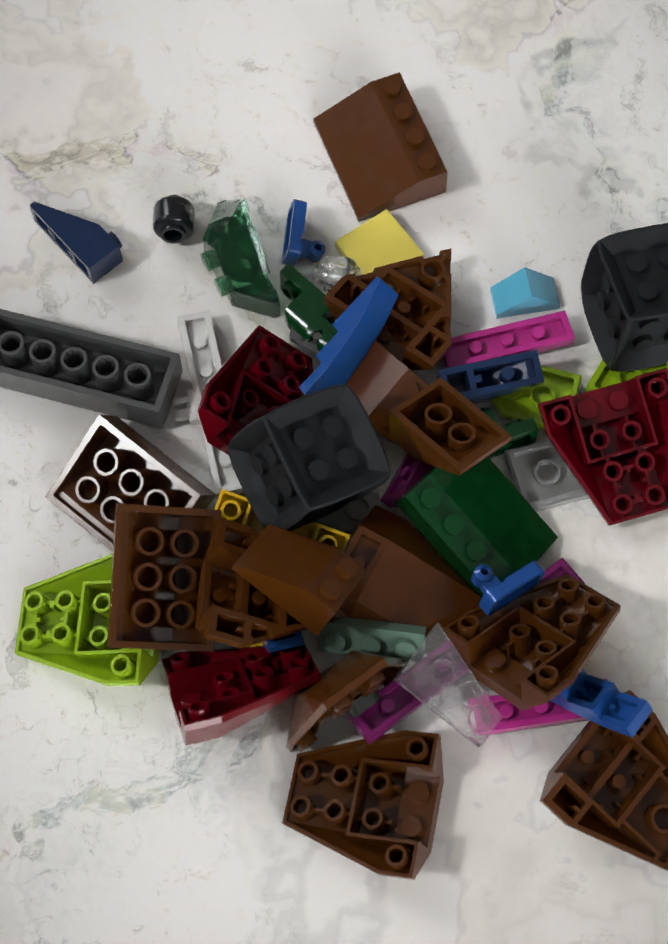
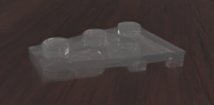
[394,623,502,747]

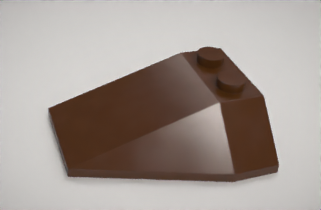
[540,690,668,871]

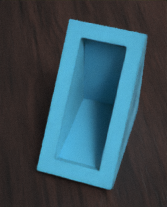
[490,267,560,319]

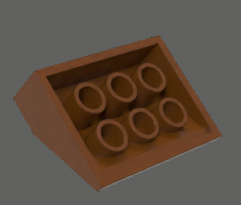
[313,72,448,222]
[45,415,216,552]
[107,503,222,652]

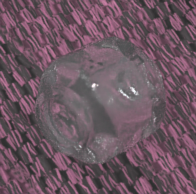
[312,255,362,295]

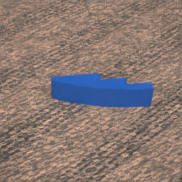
[299,276,399,395]
[550,669,653,738]

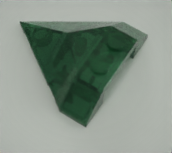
[200,199,281,318]

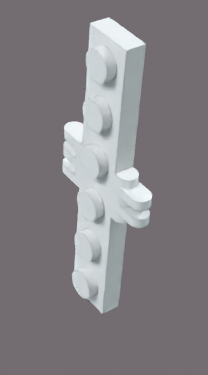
[172,310,244,499]

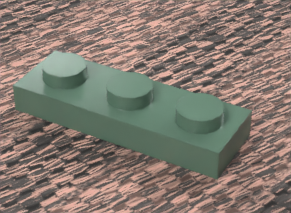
[318,617,426,663]

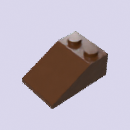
[346,340,429,446]
[389,377,512,476]
[231,524,368,636]

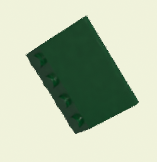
[395,457,558,597]

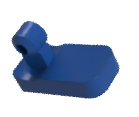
[281,199,326,266]
[471,561,545,616]

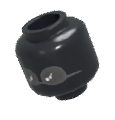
[153,195,195,244]

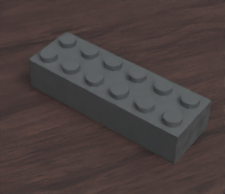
[0,309,183,429]

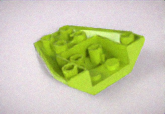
[15,553,160,686]

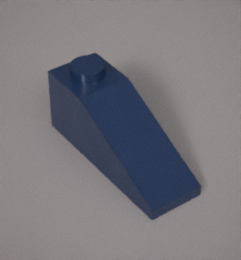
[29,201,123,284]
[436,350,544,404]

